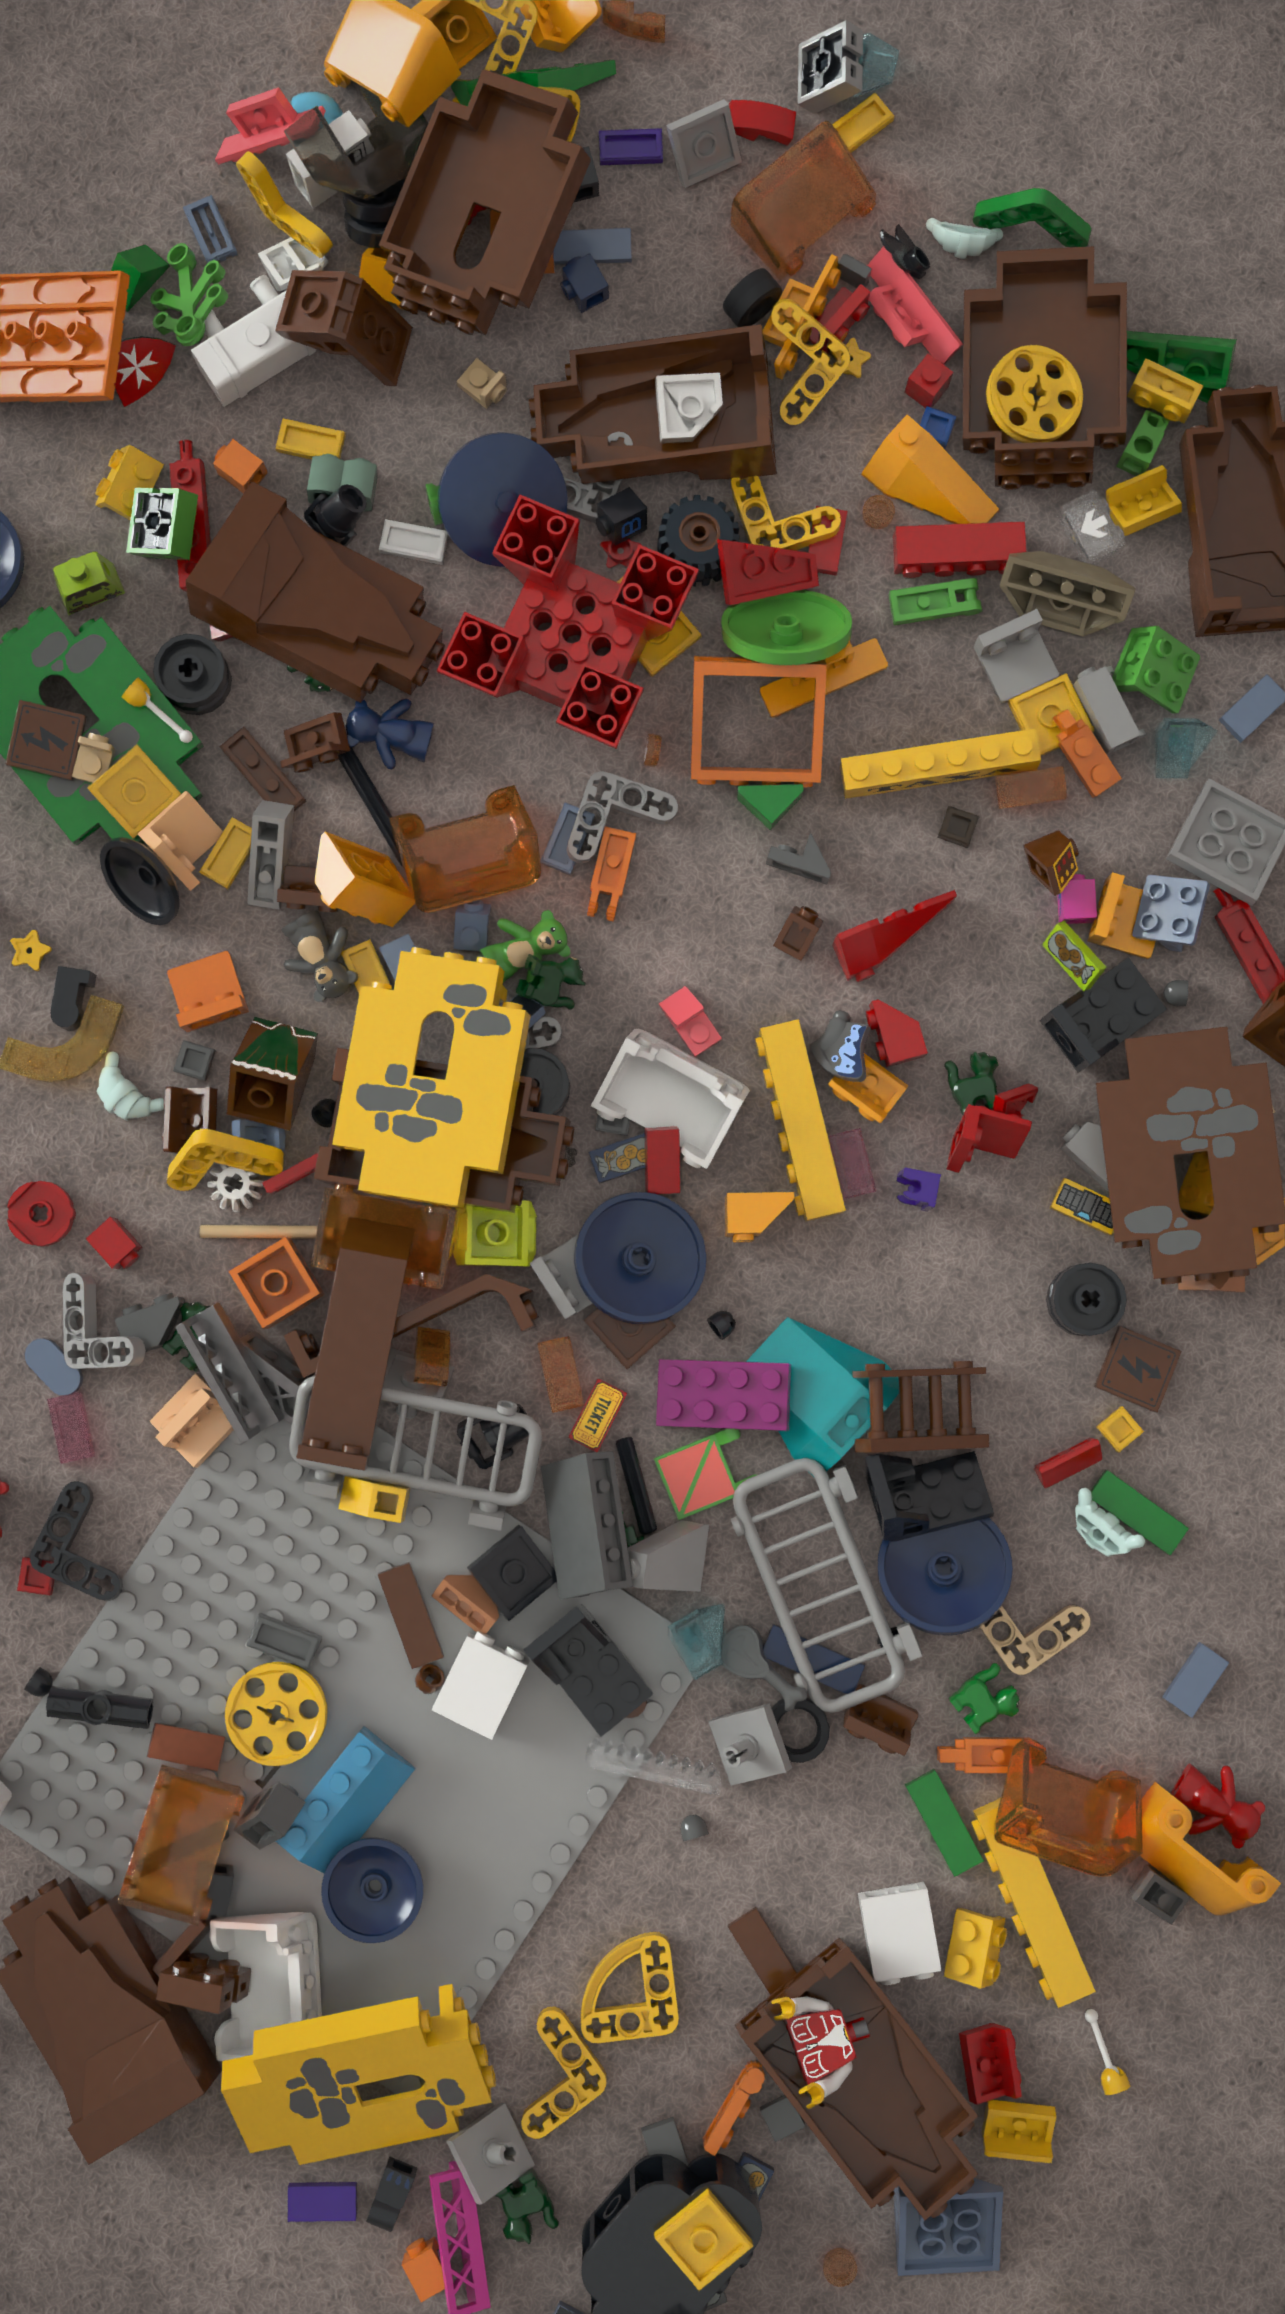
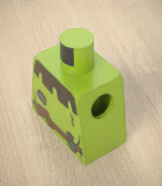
[53,552,125,615]

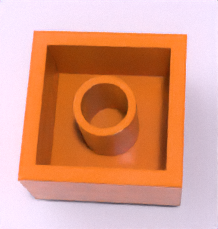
[228,1237,325,1329]

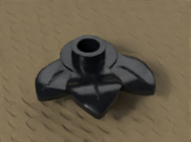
[880,224,930,279]

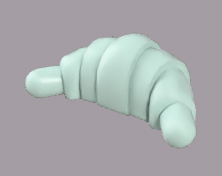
[926,218,1003,259]
[96,1051,165,1121]
[1075,1488,1145,1557]

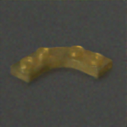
[0,995,124,1082]

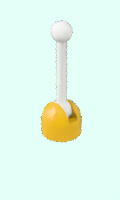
[121,677,193,743]
[1085,2009,1131,2095]

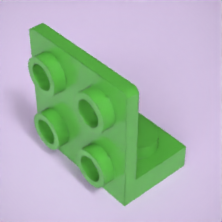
[1112,626,1200,713]

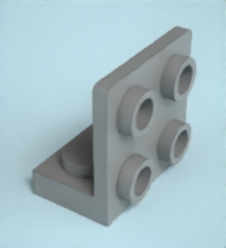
[973,609,1059,703]
[530,1235,592,1320]

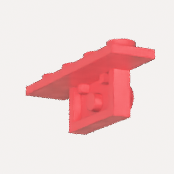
[215,87,326,165]
[867,246,963,365]

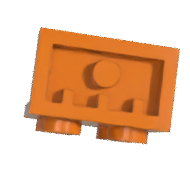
[167,951,249,1032]

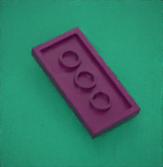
[656,1359,791,1431]

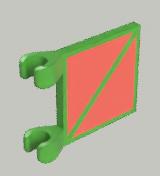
[654,1429,756,1520]

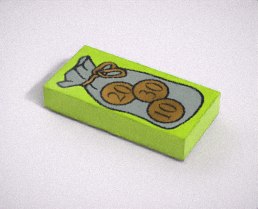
[1042,921,1107,991]

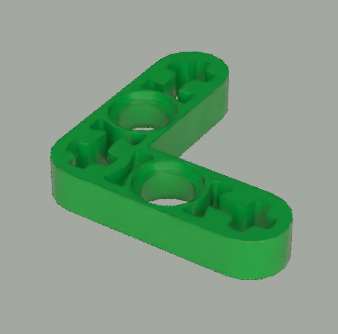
[973,188,1091,247]

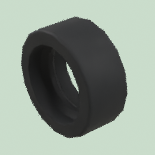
[771,1698,830,1763]

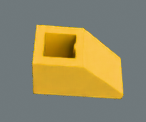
[338,1476,411,1523]

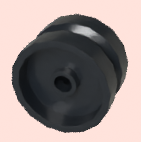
[342,167,407,248]
[153,634,232,715]
[520,1048,570,1116]
[1046,1262,1127,1336]

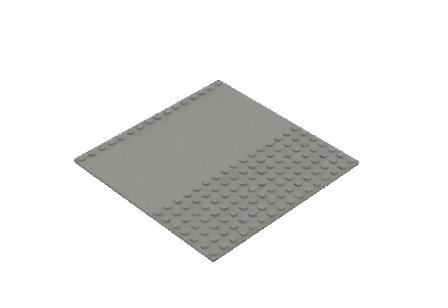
[0,1377,710,2094]

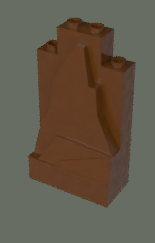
[529,324,777,484]
[1179,385,1285,637]
[185,481,445,703]
[314,1047,575,1213]
[0,1877,222,2165]
[735,1938,979,2220]

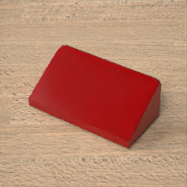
[1034,1438,1102,1488]

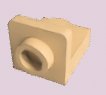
[456,358,507,409]
[72,733,116,783]

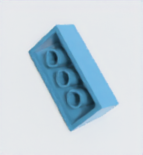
[275,1726,416,1873]

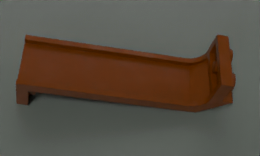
[296,1217,415,1471]
[283,1274,539,1378]

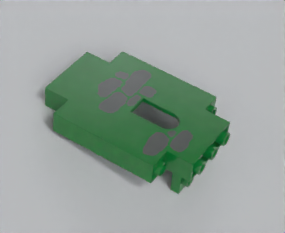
[0,606,204,846]

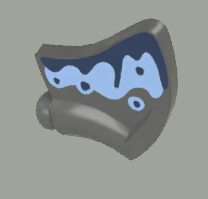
[810,1010,871,1082]

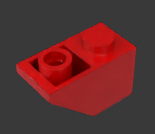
[866,999,928,1067]

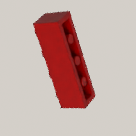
[893,522,1026,578]

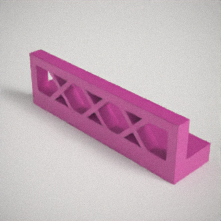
[429,2161,491,2314]

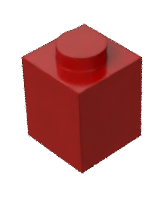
[904,353,953,408]
[86,1217,143,1269]

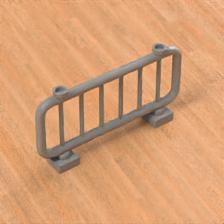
[289,1375,542,1531]
[731,1458,923,1713]

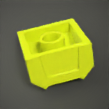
[453,1200,537,1267]

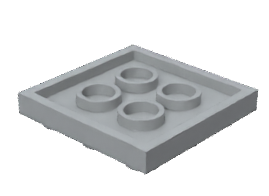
[1166,779,1285,906]

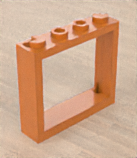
[691,656,827,787]

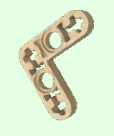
[980,1605,1090,1675]

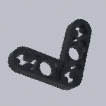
[30,1481,123,1601]

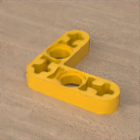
[464,0,538,74]
[236,151,333,258]
[771,299,850,425]
[731,476,841,550]
[167,1129,284,1191]
[521,2006,607,2139]

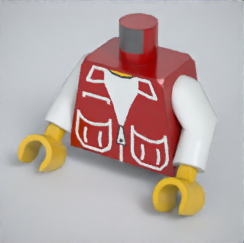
[772,1996,870,2109]

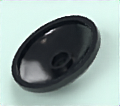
[100,837,180,925]

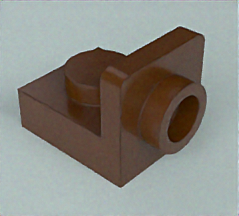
[773,906,823,961]

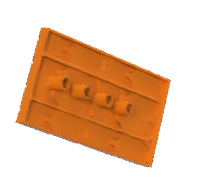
[0,271,130,403]

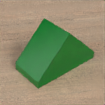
[111,244,170,312]
[737,784,804,830]

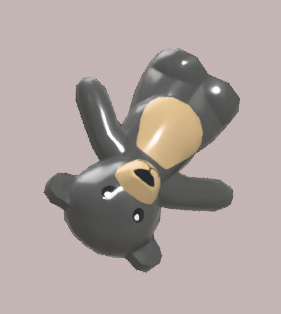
[282,911,358,1002]

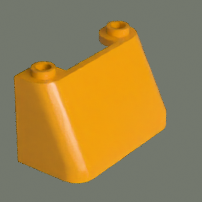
[324,0,461,127]
[1121,1782,1281,1916]

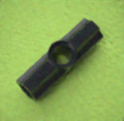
[46,1686,154,1729]

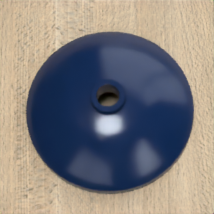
[321,1838,424,1943]

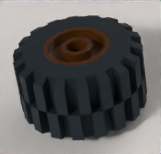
[657,495,740,587]

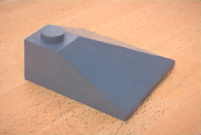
[894,2178,1003,2276]

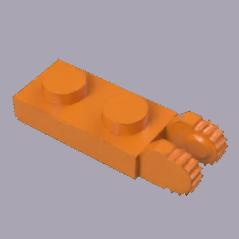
[587,826,636,922]
[703,2060,766,2156]

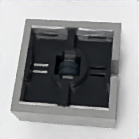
[798,20,863,113]

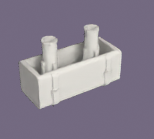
[191,275,317,407]

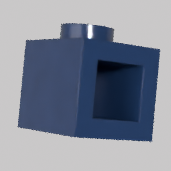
[560,253,609,313]

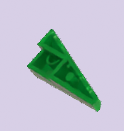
[451,59,616,106]
[1127,331,1237,404]

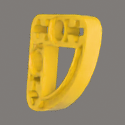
[581,1932,679,2043]

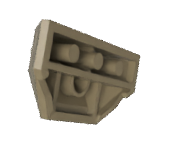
[1000,551,1135,637]

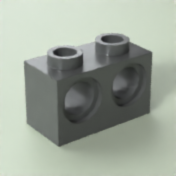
[233,1782,306,1850]

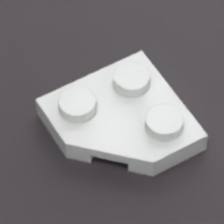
[655,373,723,443]

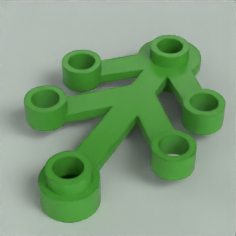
[150,243,228,346]

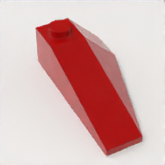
[832,890,957,982]

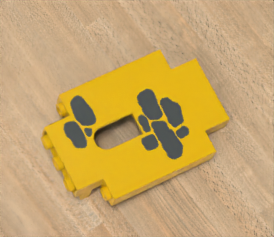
[332,947,531,1209]
[221,1984,496,2165]

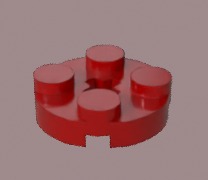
[7,1181,76,1247]

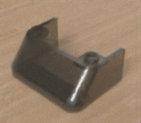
[283,86,428,200]

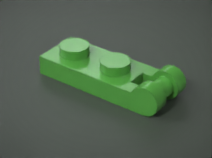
[888,578,982,626]

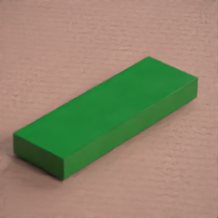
[1091,1470,1189,1556]
[905,1769,984,1877]

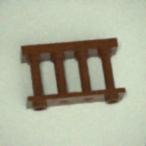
[852,1361,989,1453]

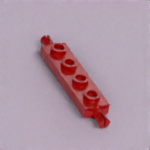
[169,439,211,592]
[1213,888,1285,1004]

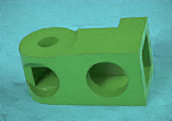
[1116,409,1170,476]

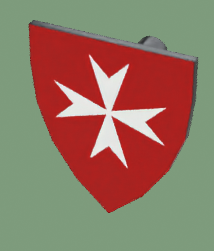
[114,336,176,407]

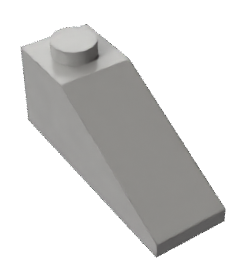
[247,800,294,910]

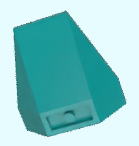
[746,1317,899,1478]

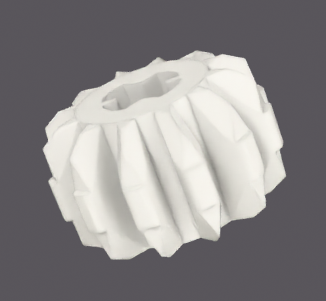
[207,1164,264,1212]

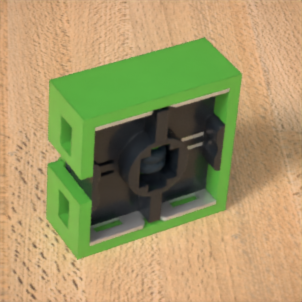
[126,488,198,560]

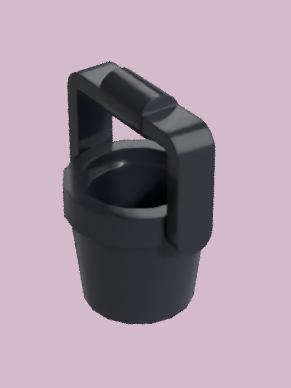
[304,484,367,547]
[457,1404,529,1469]

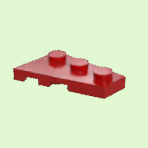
[717,539,819,605]

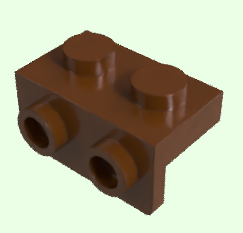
[280,712,350,773]
[277,865,338,912]
[162,1086,218,1154]
[843,1684,919,1756]

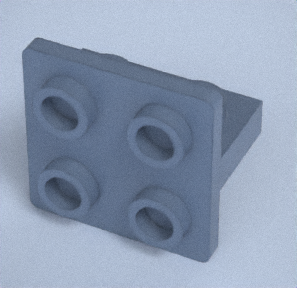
[1132,875,1210,952]

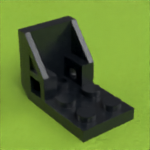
[1039,957,1167,1073]
[865,1451,994,1541]
[523,1604,654,1737]

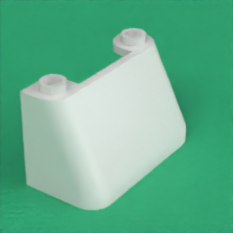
[591,1029,750,1169]
[209,1912,322,2061]

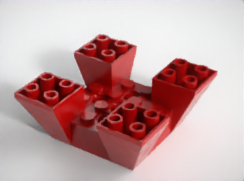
[437,495,699,749]

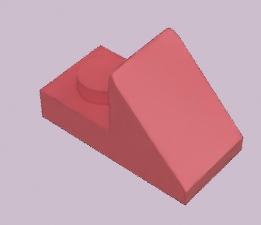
[658,986,722,1057]

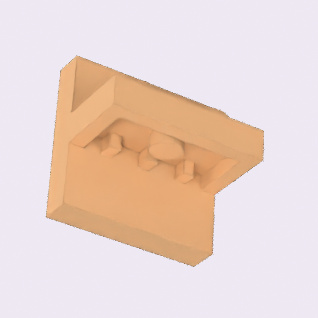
[150,1373,243,1468]

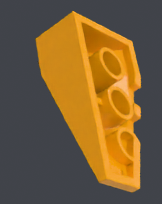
[861,415,999,524]

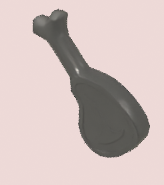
[717,1625,807,1711]

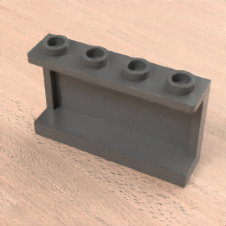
[541,1451,633,1600]

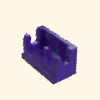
[896,1167,941,1211]

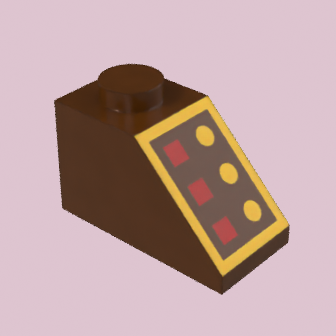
[1023,830,1079,896]

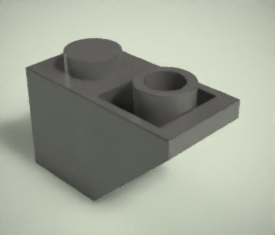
[115,1293,185,1355]

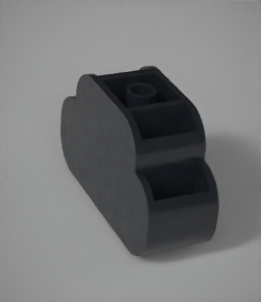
[581,2153,762,2314]

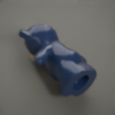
[346,698,434,770]

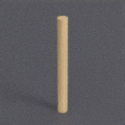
[200,1225,333,1239]

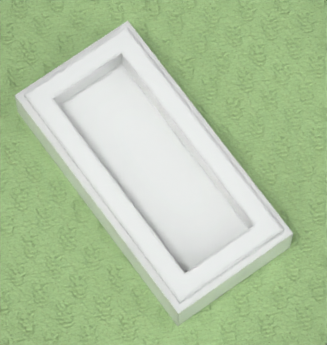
[379,519,448,565]

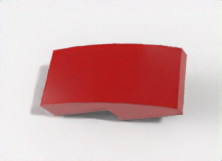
[729,100,796,146]

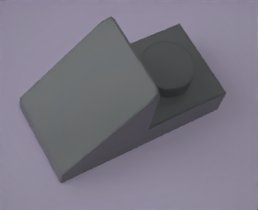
[766,833,831,885]
[1128,1865,1191,1925]

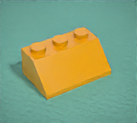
[315,831,418,928]

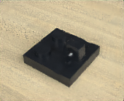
[467,1525,557,1621]

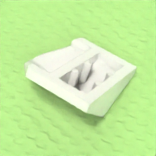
[258,237,329,291]

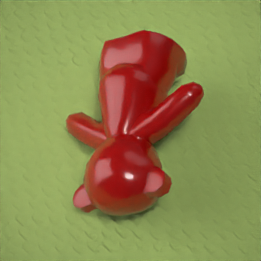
[1170,1763,1266,1849]

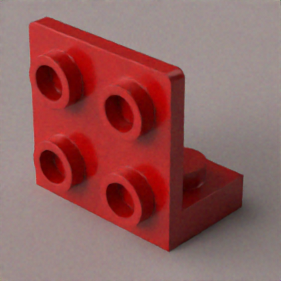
[946,1104,1032,1173]

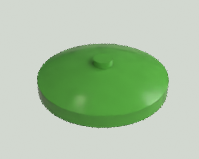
[721,590,852,665]

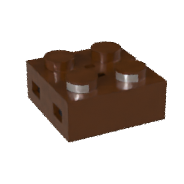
[156,1952,252,2014]

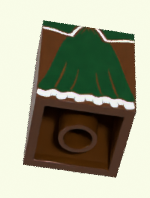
[227,1017,318,1131]

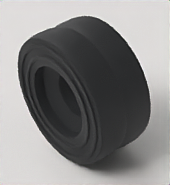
[723,268,782,327]

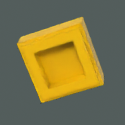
[1096,1406,1144,1453]

